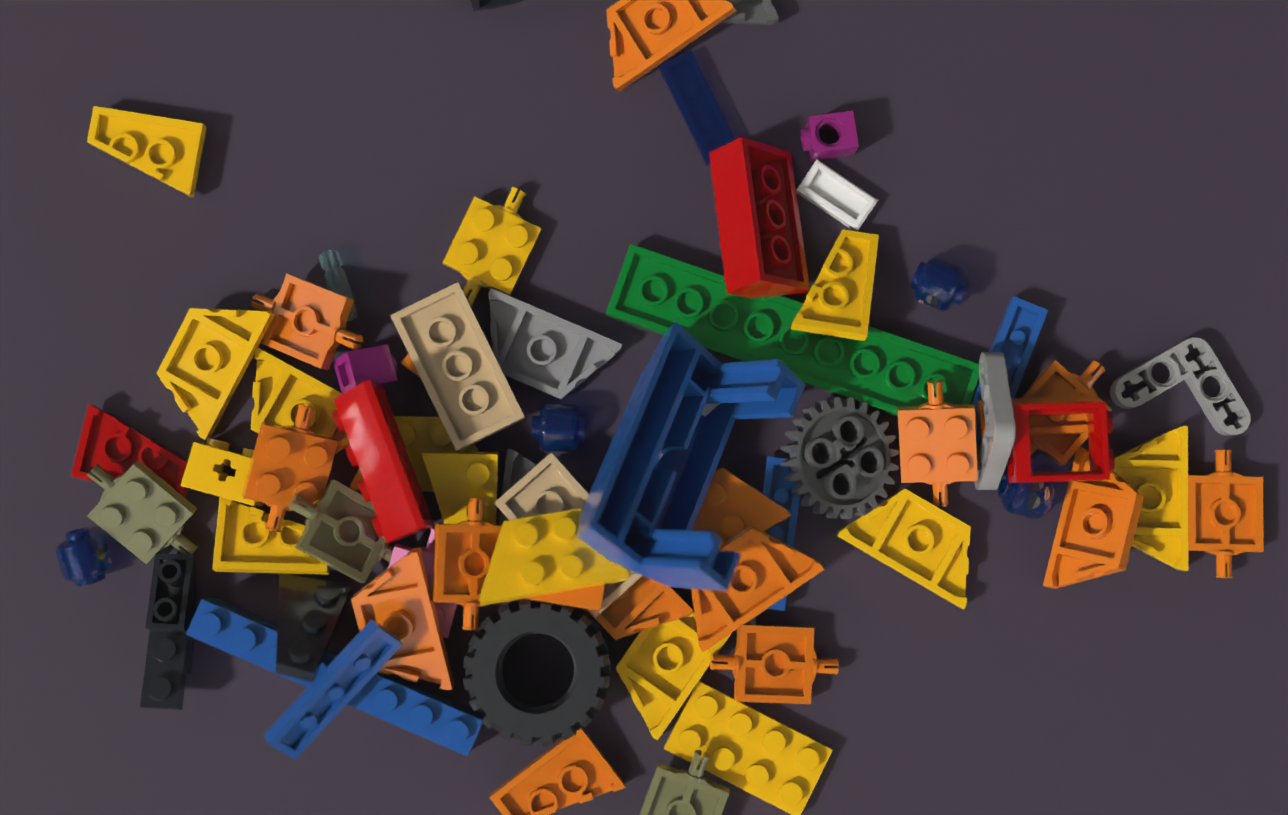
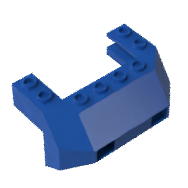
[577,321,805,591]

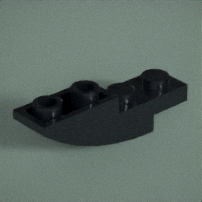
[140,553,196,711]

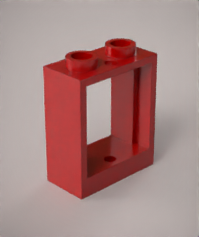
[1007,402,1115,483]

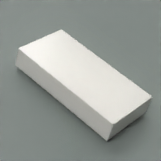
[796,160,878,231]

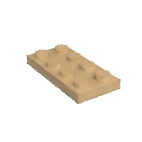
[390,282,525,451]
[495,452,643,617]

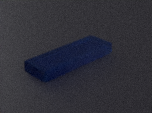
[658,50,736,166]

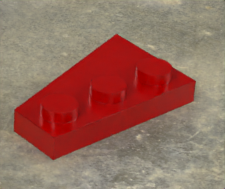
[71,404,188,498]

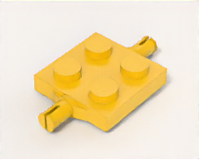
[442,187,542,306]

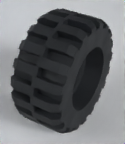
[463,599,611,746]

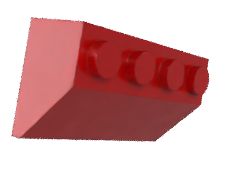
[709,137,810,299]
[332,380,435,543]

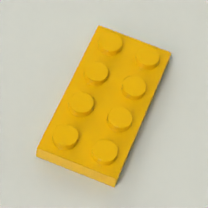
[664,680,833,815]

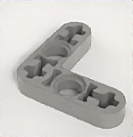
[1110,337,1251,436]
[974,352,1015,490]

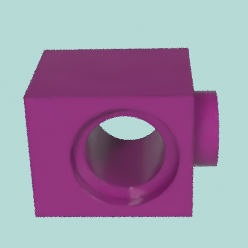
[801,110,859,161]
[333,344,398,394]

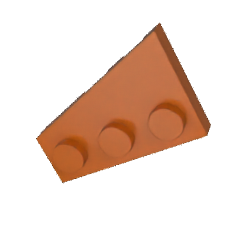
[489,727,626,815]

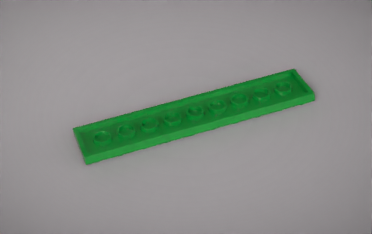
[606,244,979,416]

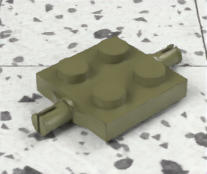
[87,459,199,564]
[288,480,394,583]
[639,750,730,815]

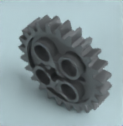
[780,397,899,519]

